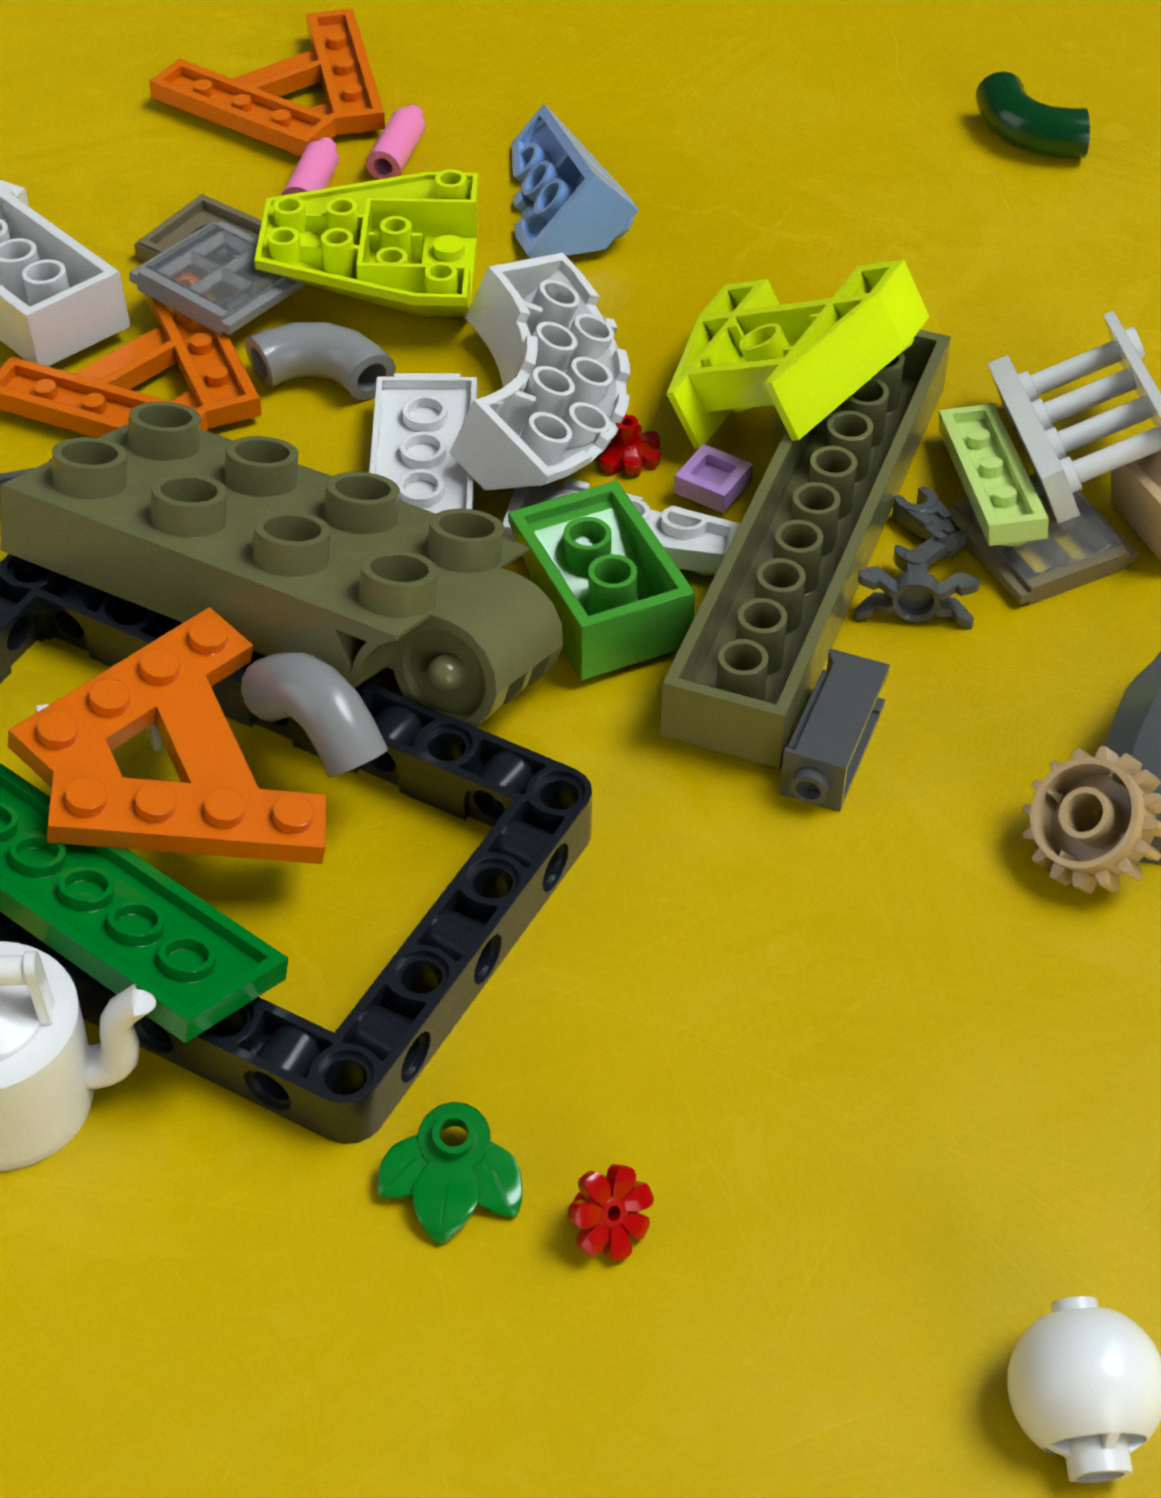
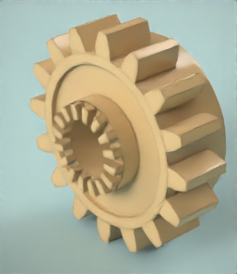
[1022,746,1161,894]

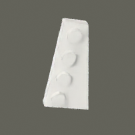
[503,478,740,576]

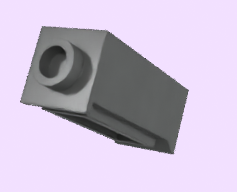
[779,648,890,811]

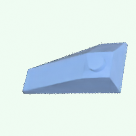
[512,104,639,258]

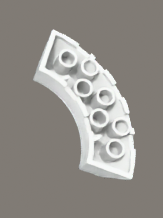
[449,252,630,490]

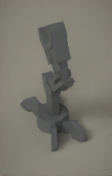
[853,486,980,628]

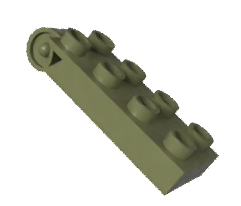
[1,402,563,727]

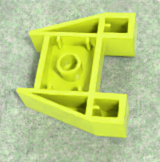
[666,259,930,449]

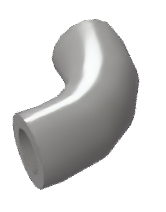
[246,322,396,400]

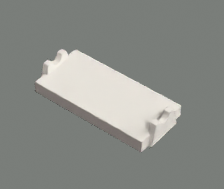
[369,373,478,513]

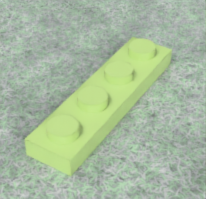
[939,403,1049,547]

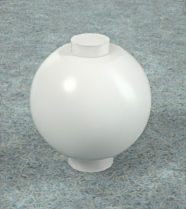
[1007,1296,1161,1483]

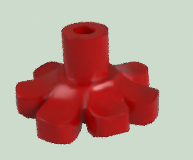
[594,415,661,475]
[568,1164,654,1261]

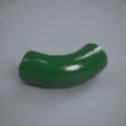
[976,71,1090,158]

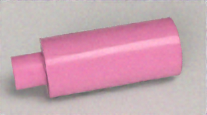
[366,105,425,180]
[281,137,339,196]

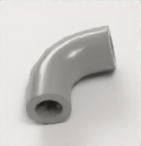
[241,652,388,778]

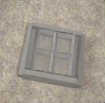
[129,221,307,335]

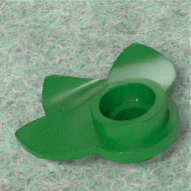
[378,1102,523,1246]

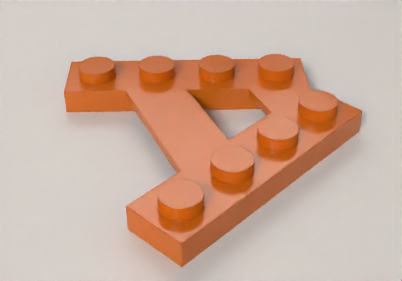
[149,8,385,156]
[0,272,262,438]
[8,607,326,864]

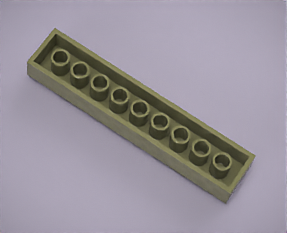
[660,330,951,769]

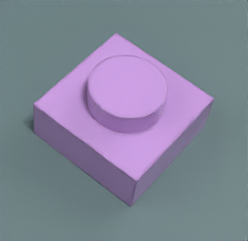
[674,444,753,513]

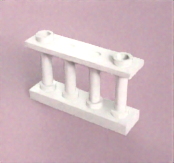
[987,310,1161,524]

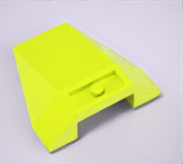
[254,169,479,317]

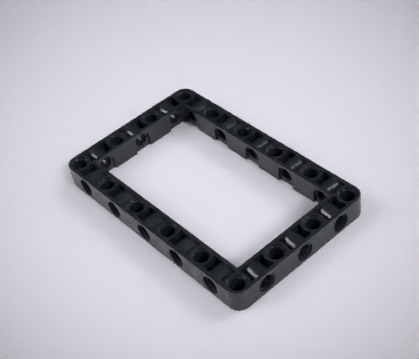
[0,554,592,1144]

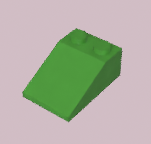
[508,481,695,681]

